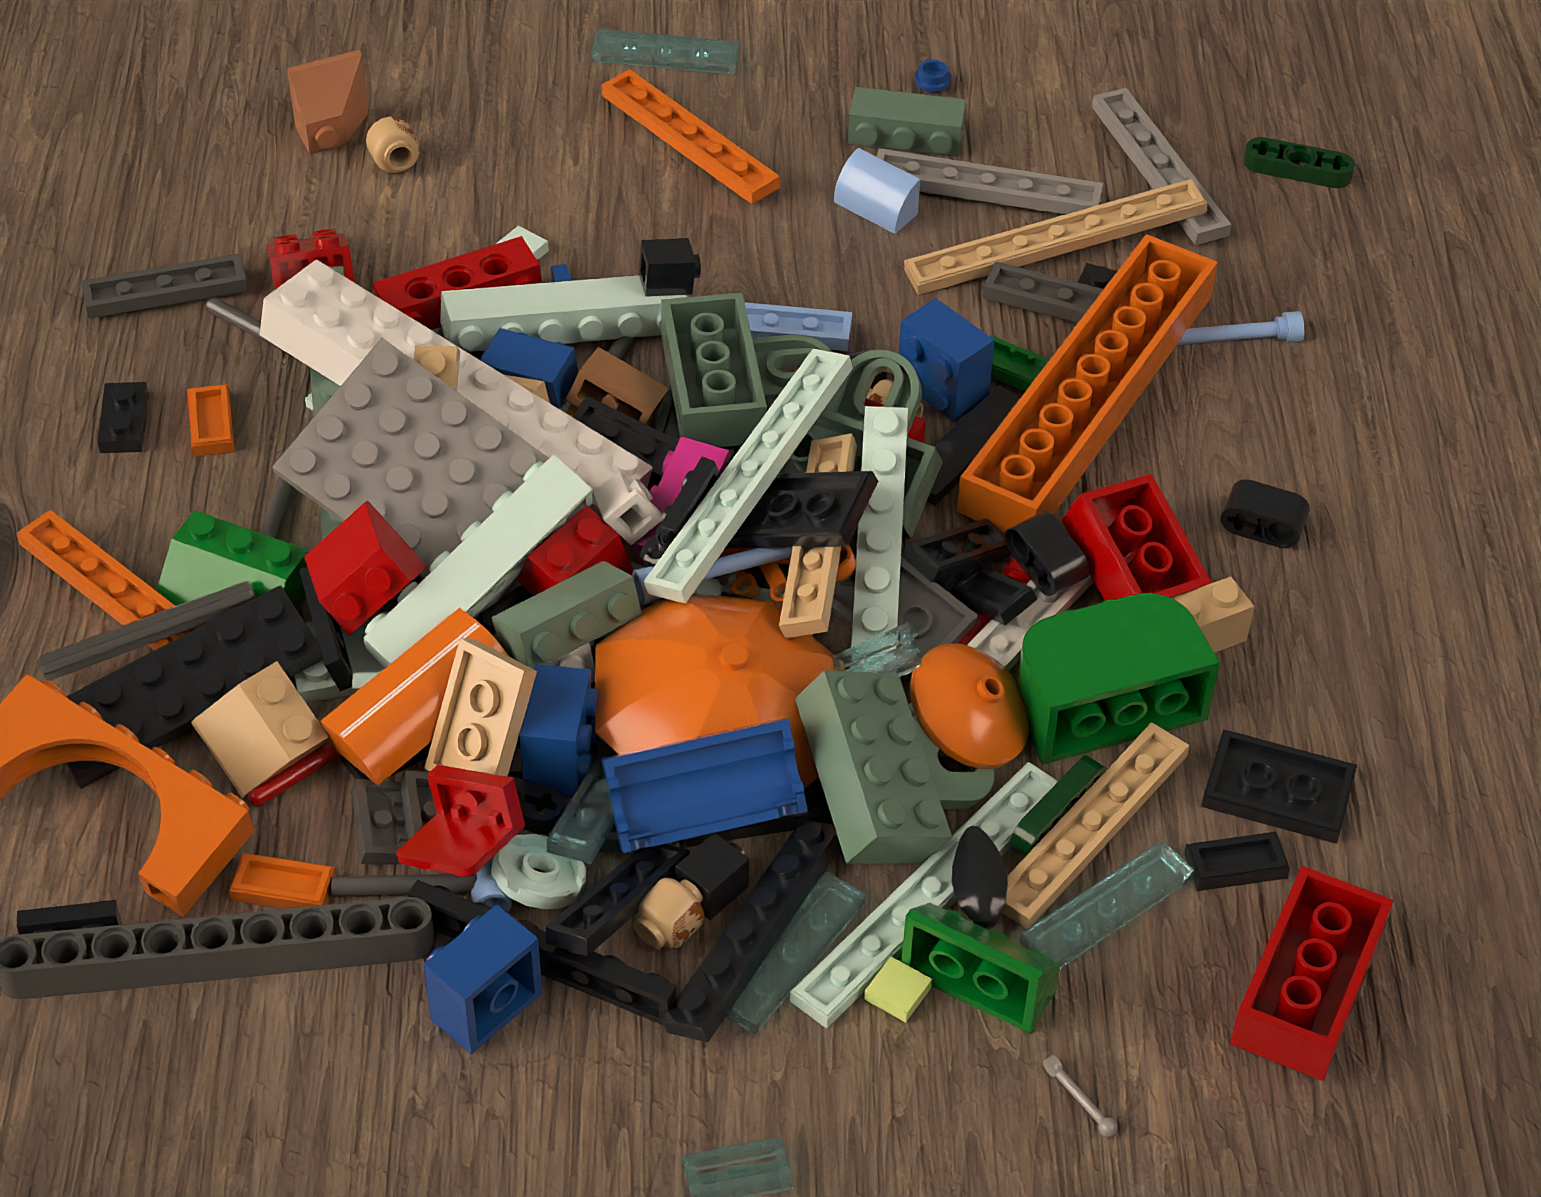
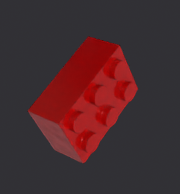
[1061,474,1212,601]

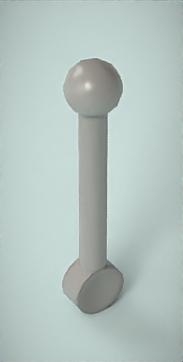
[1043,1055,1118,1137]

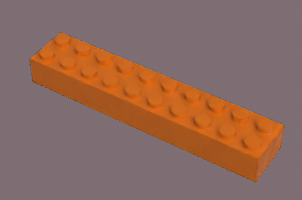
[957,234,1218,533]

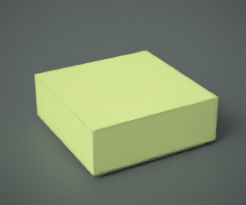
[864,956,932,1022]

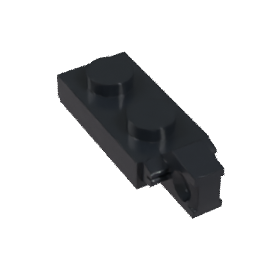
[639,456,720,568]

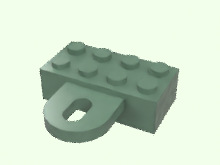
[661,292,832,447]
[778,350,943,539]
[795,670,994,864]

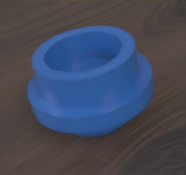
[915,60,951,93]

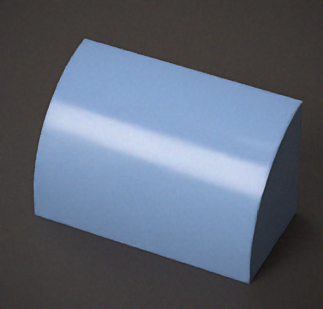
[834,148,920,234]

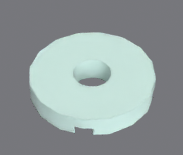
[491,834,586,909]

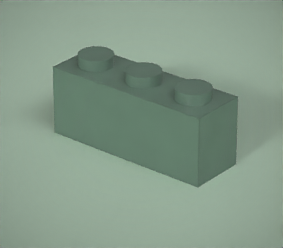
[848,87,966,157]
[492,561,642,670]

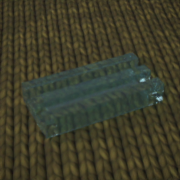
[832,622,922,677]
[682,1136,793,1197]

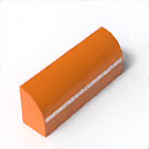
[321,608,509,786]

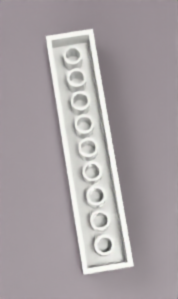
[259,259,653,530]

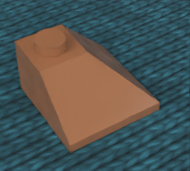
[287,50,368,154]

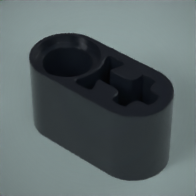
[1221,480,1310,548]
[1005,511,1089,596]

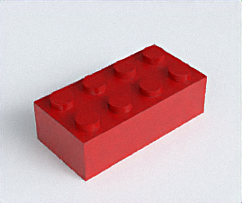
[1230,865,1394,1081]

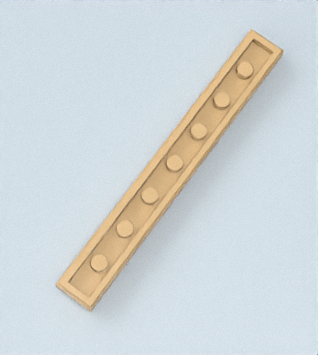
[904,179,1207,295]

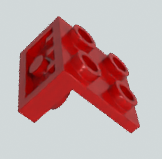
[266,229,355,290]

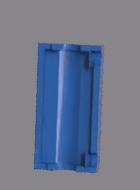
[601,718,808,853]

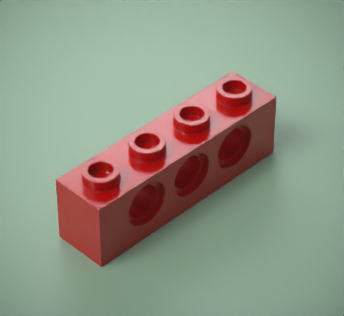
[373,236,542,330]

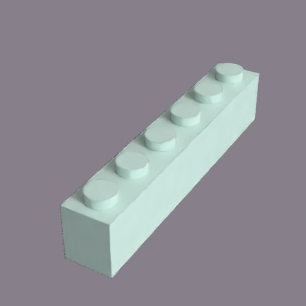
[440,275,687,352]
[363,454,592,668]

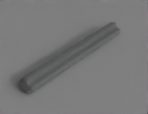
[38,581,256,681]

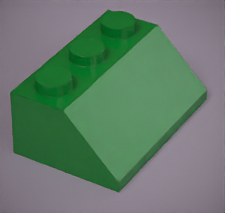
[157,510,309,608]
[901,903,1060,1034]

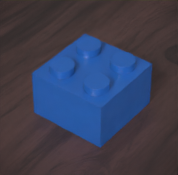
[899,298,995,422]
[520,664,599,799]
[423,905,542,1054]

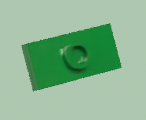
[990,335,1050,391]

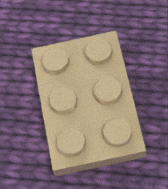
[425,638,537,777]

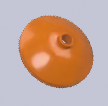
[910,643,1029,769]

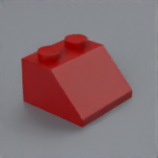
[304,500,427,636]
[517,505,634,596]

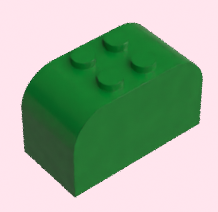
[1017,593,1220,765]

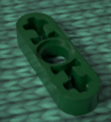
[1244,137,1355,188]
[1009,755,1107,857]

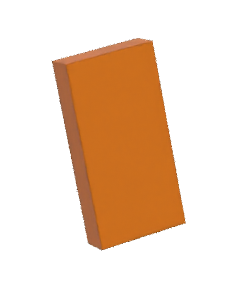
[187,384,235,457]
[229,853,336,909]

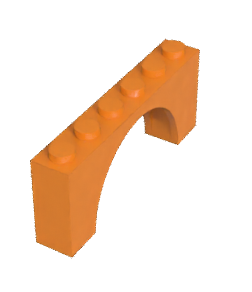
[0,674,254,917]

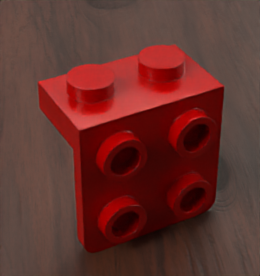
[396,765,525,877]

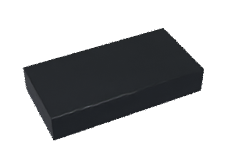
[949,566,1037,626]
[1184,831,1290,891]

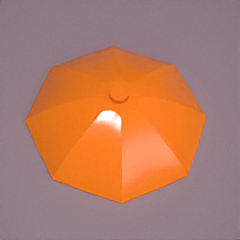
[594,594,845,789]

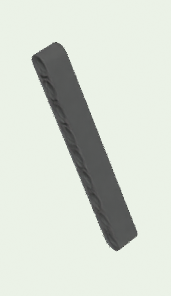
[0,897,435,999]

